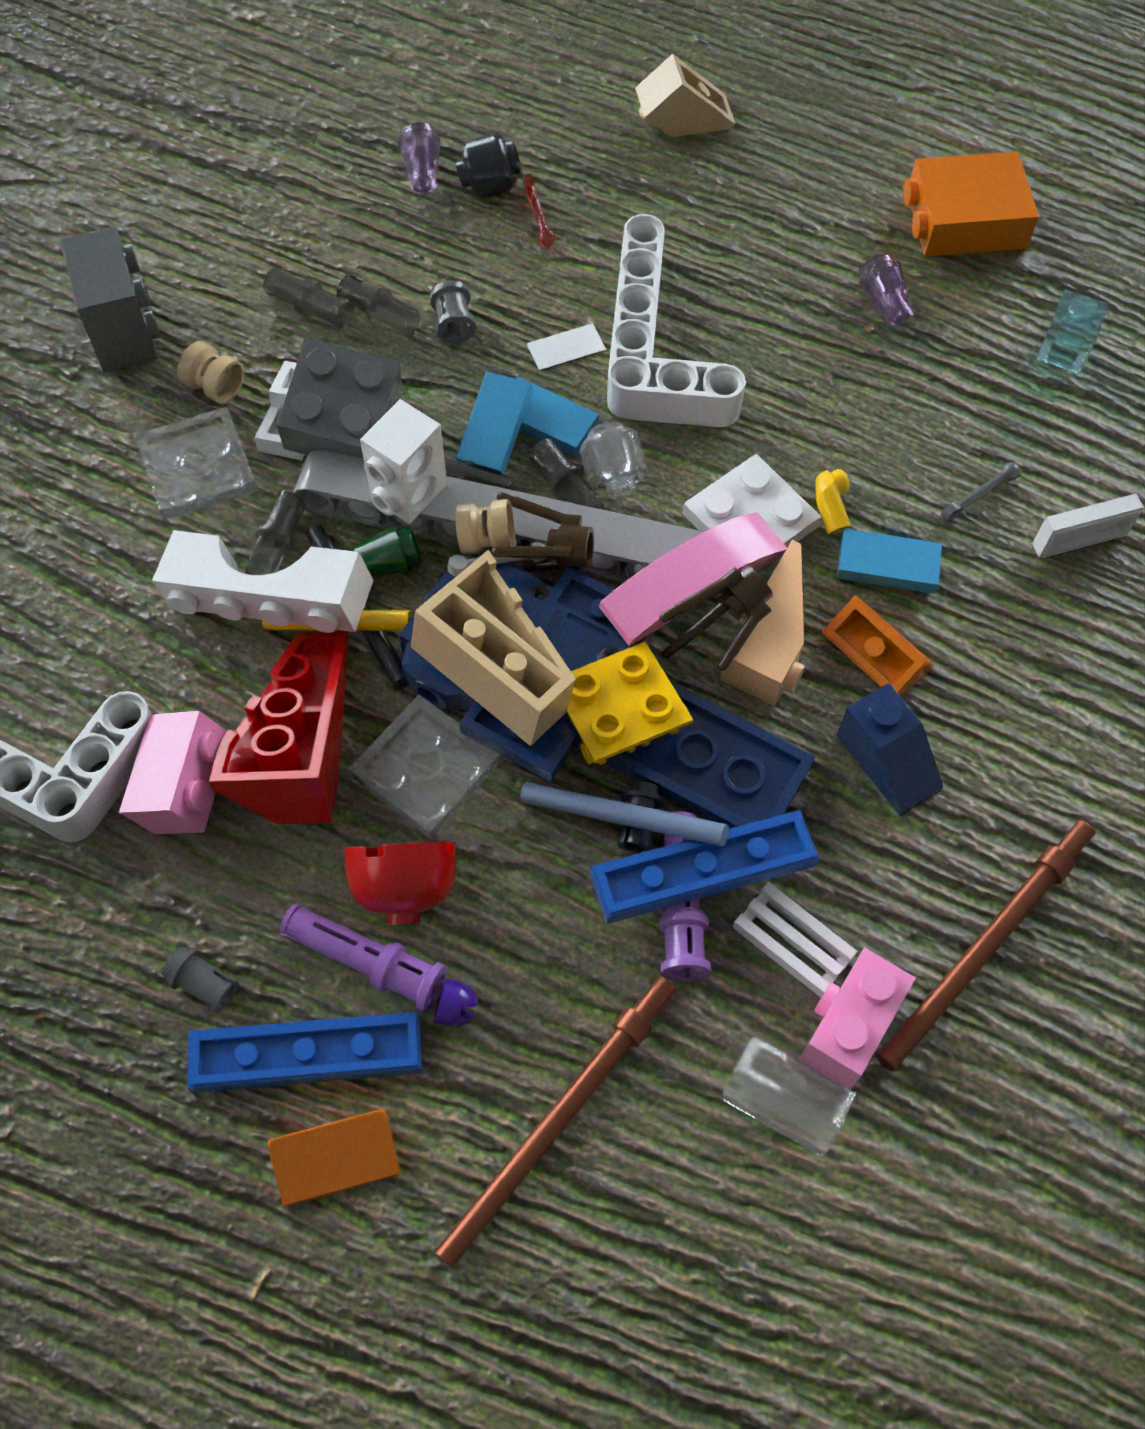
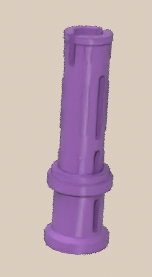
[659,811,711,981]
[279,903,448,1013]

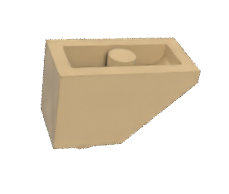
[635,54,735,137]

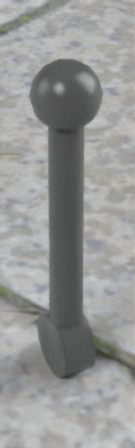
[941,462,1020,522]

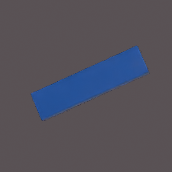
[590,810,820,924]
[187,1012,423,1093]

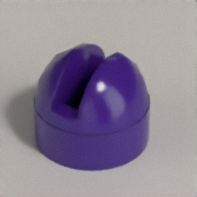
[433,978,478,1027]

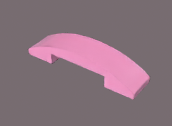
[599,512,787,646]

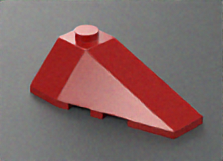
[209,631,349,824]

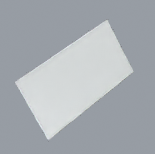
[526,323,606,370]

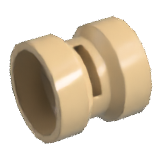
[177,341,245,404]
[455,499,516,555]

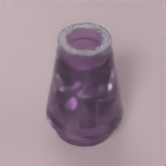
[398,122,441,193]
[859,253,913,325]

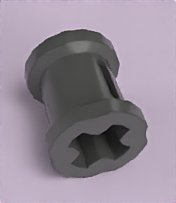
[429,281,476,343]

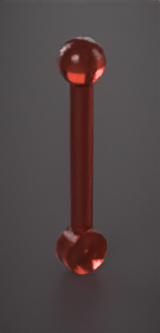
[522,173,555,247]

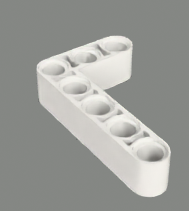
[607,214,746,427]
[0,691,152,842]

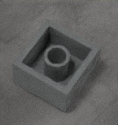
[60,226,161,372]
[277,338,402,458]

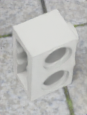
[360,399,447,524]

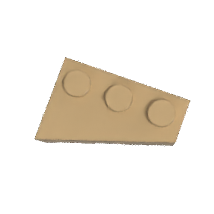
[411,550,576,746]

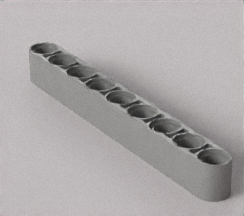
[292,449,704,582]

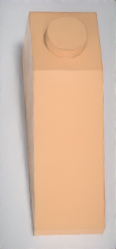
[720,540,805,707]

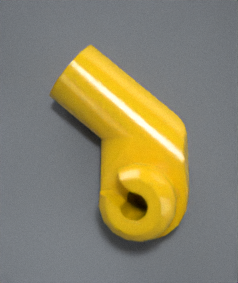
[815,469,851,535]

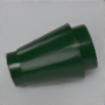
[346,524,422,576]

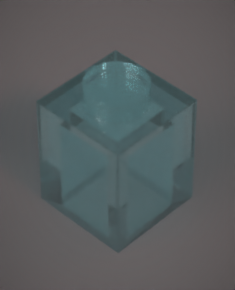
[1036,289,1109,373]

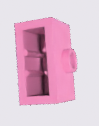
[119,711,227,834]
[799,947,916,1091]

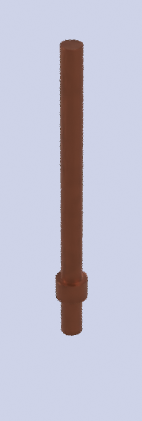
[876,820,1095,1072]
[434,976,676,1268]

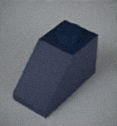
[836,683,944,816]

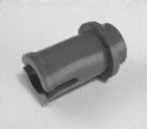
[162,946,239,1013]

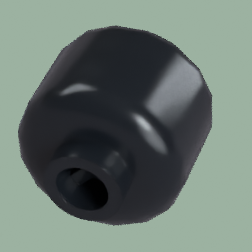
[456,132,523,199]

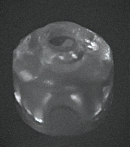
[580,422,648,498]

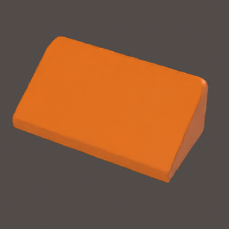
[821,595,935,696]
[267,1109,401,1207]

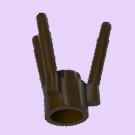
[491,492,594,572]
[659,565,773,671]

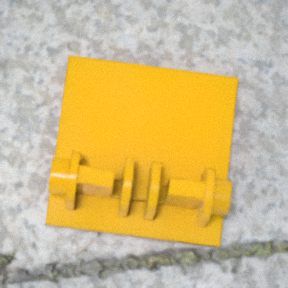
[566,642,693,765]

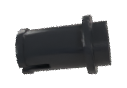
[617,781,664,853]

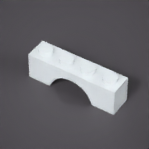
[152,530,374,633]

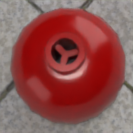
[344,842,457,925]

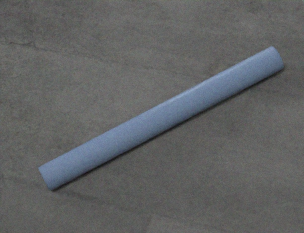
[520,782,729,846]

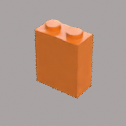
[903,151,1039,257]

